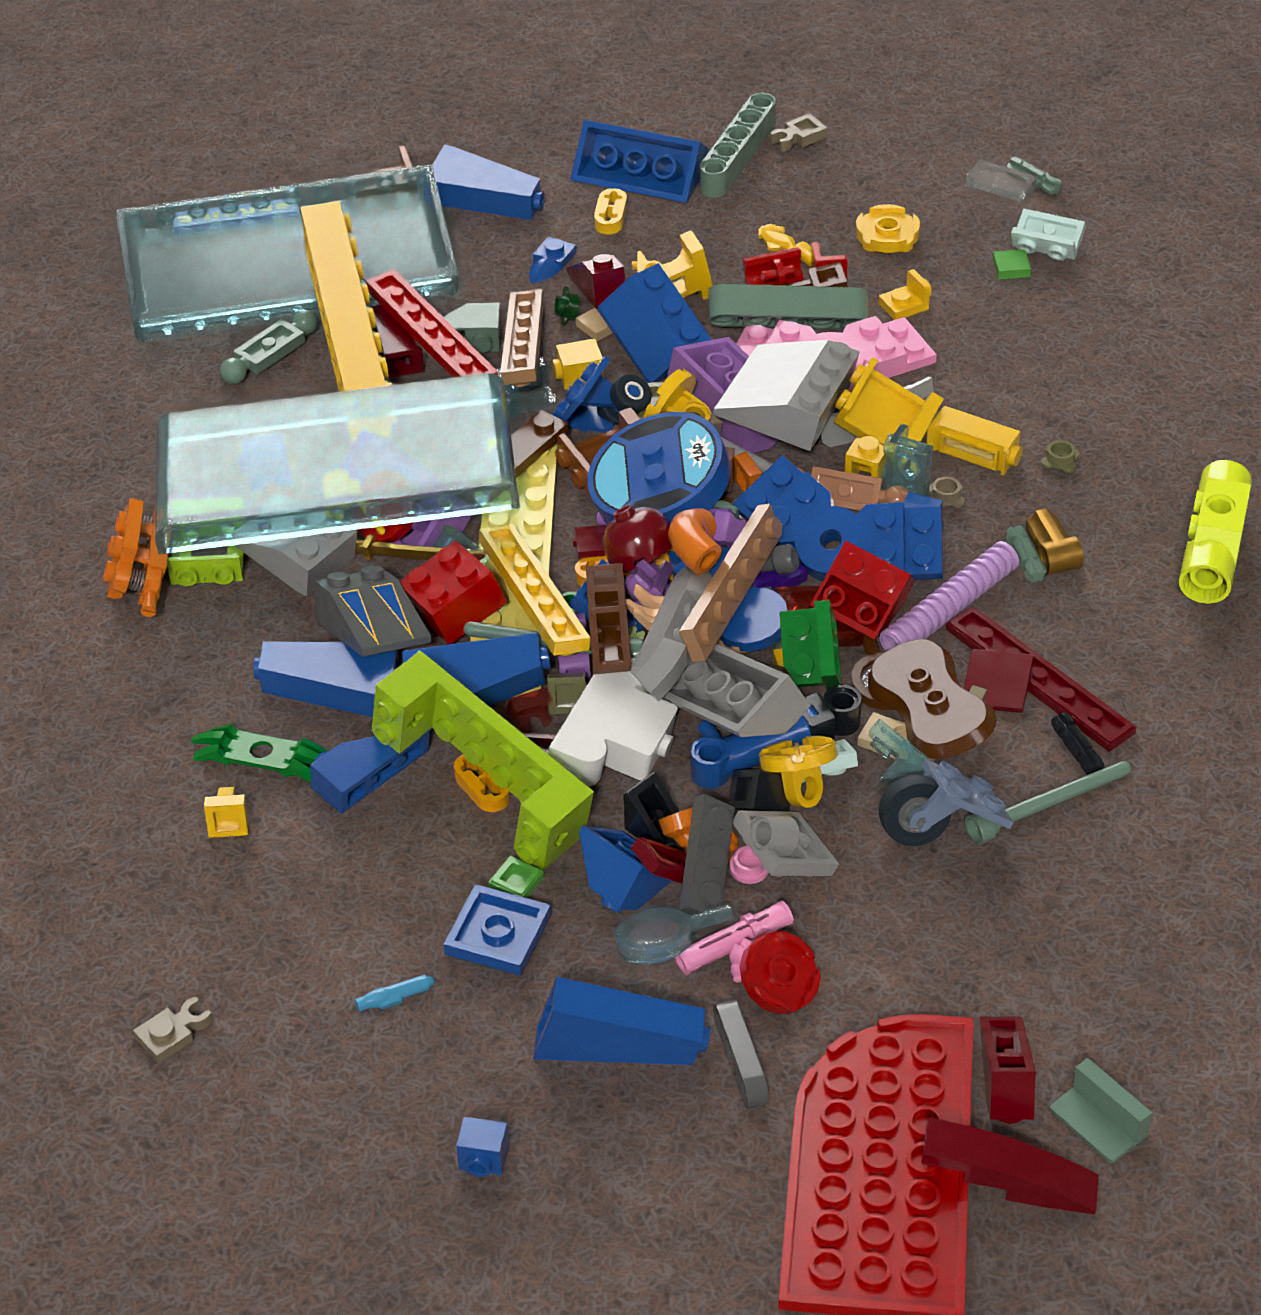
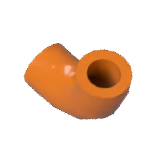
[668,508,722,575]

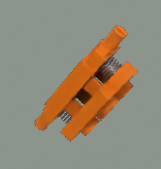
[103,497,173,617]

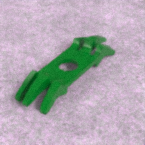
[191,724,329,783]

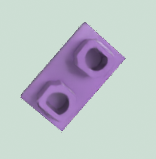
[624,559,672,609]

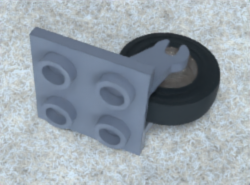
[879,759,1014,846]

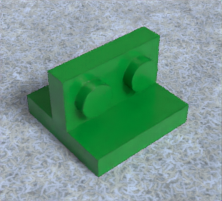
[779,600,842,689]

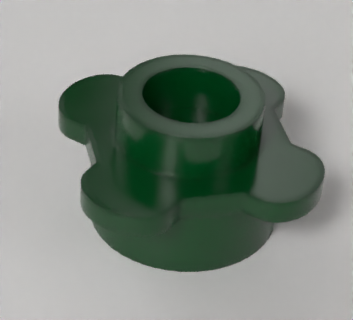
[554,287,579,326]

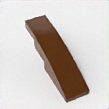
[585,563,632,674]

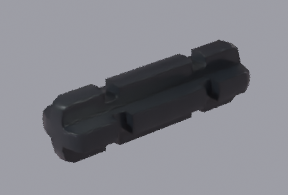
[1051,712,1104,775]

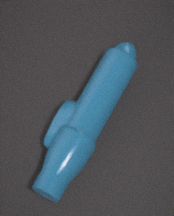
[355,974,435,1012]

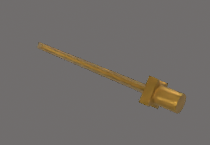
[355,534,487,561]

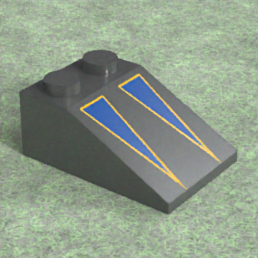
[314,566,431,657]

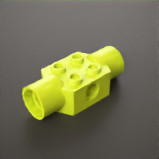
[1179,460,1252,604]

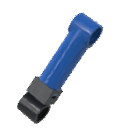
[691,684,862,789]

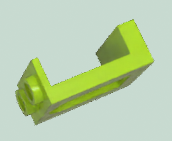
[167,500,246,586]

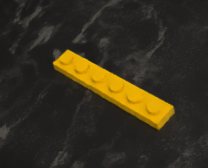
[479,525,591,656]

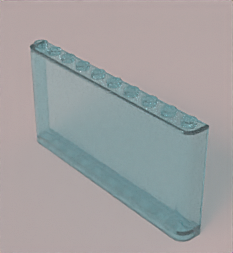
[116,165,459,343]
[155,373,520,554]

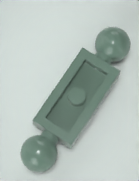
[220,309,318,384]

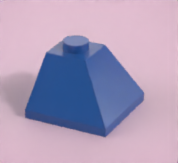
[579,825,672,913]

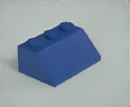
[597,263,712,383]

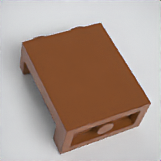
[555,407,640,498]

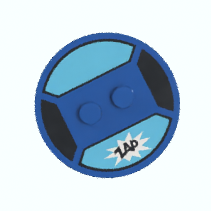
[587,412,731,525]

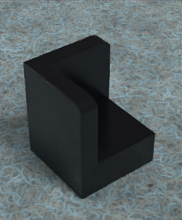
[728,769,790,812]

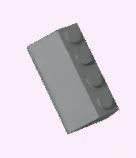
[662,644,811,737]

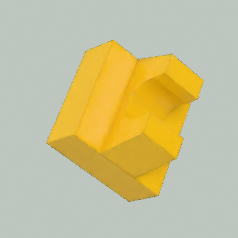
[204,787,249,838]

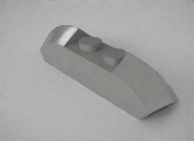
[630,567,712,702]

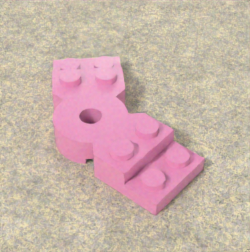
[737,316,937,391]

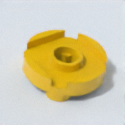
[856,204,920,253]

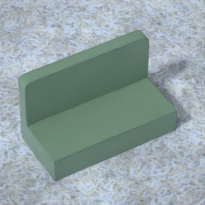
[1050,1058,1152,1163]

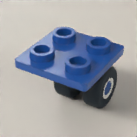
[552,356,652,425]

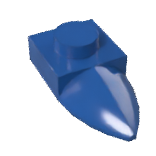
[529,237,577,284]

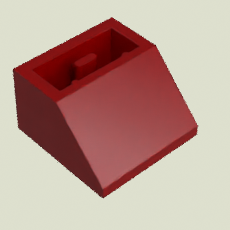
[810,540,915,641]

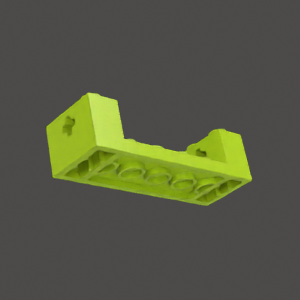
[372,651,594,870]

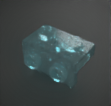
[881,424,933,497]

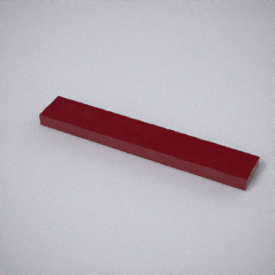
[946,606,1137,752]

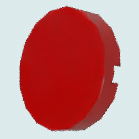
[739,931,821,1014]

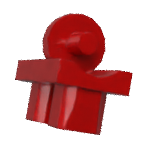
[743,247,804,286]

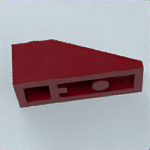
[566,254,625,310]
[979,1017,1036,1124]

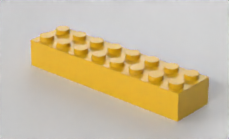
[300,201,397,445]

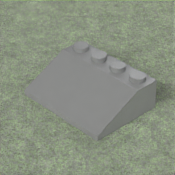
[712,340,860,451]

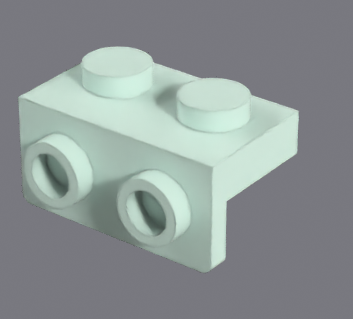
[1011,208,1086,261]

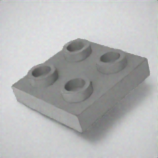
[733,811,839,877]

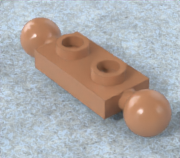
[797,466,909,511]

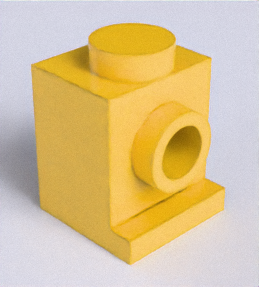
[845,436,890,482]

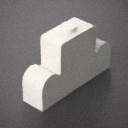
[548,657,678,787]

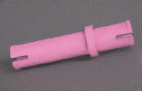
[674,900,794,976]

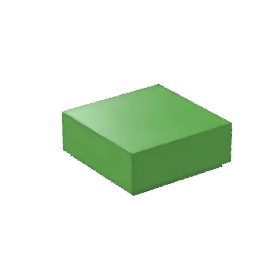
[993,249,1031,279]
[488,856,544,898]

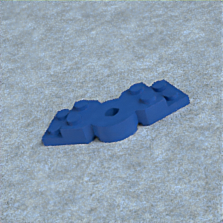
[732,455,943,581]

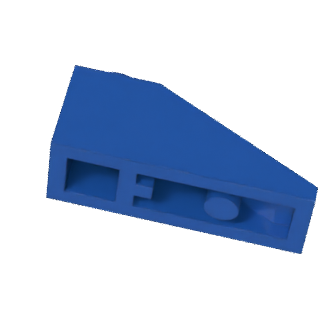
[311,730,430,814]

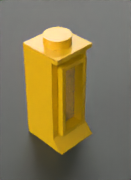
[926,406,1023,476]

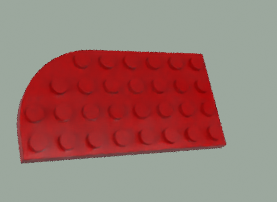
[778,1014,974,1315]

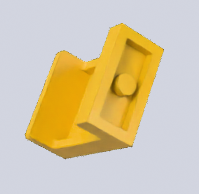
[833,356,944,464]

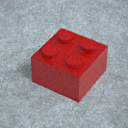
[399,540,508,645]

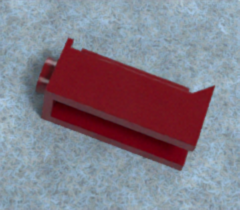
[371,305,424,378]

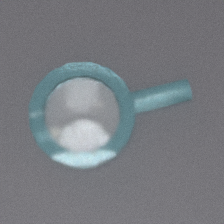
[615,904,734,964]

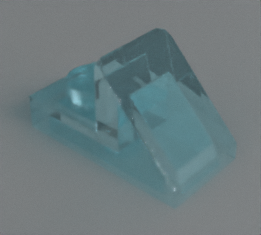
[868,718,933,784]

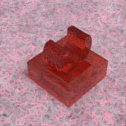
[506,687,551,733]

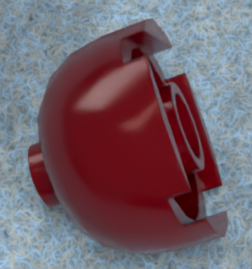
[602,504,672,572]

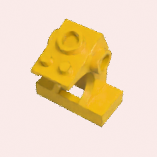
[632,231,713,300]

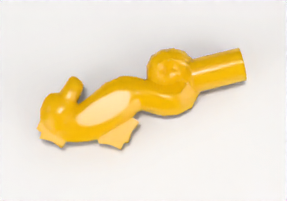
[758,224,811,268]

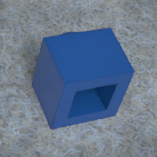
[456,1117,509,1177]

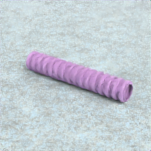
[879,541,1019,651]

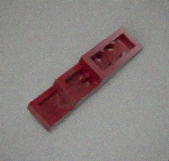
[921,1117,1099,1215]

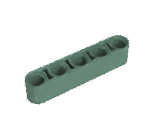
[700,93,776,198]
[708,284,869,329]

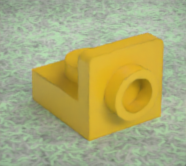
[878,269,932,320]

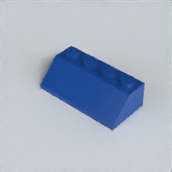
[570,120,709,203]

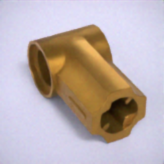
[1026,509,1084,575]

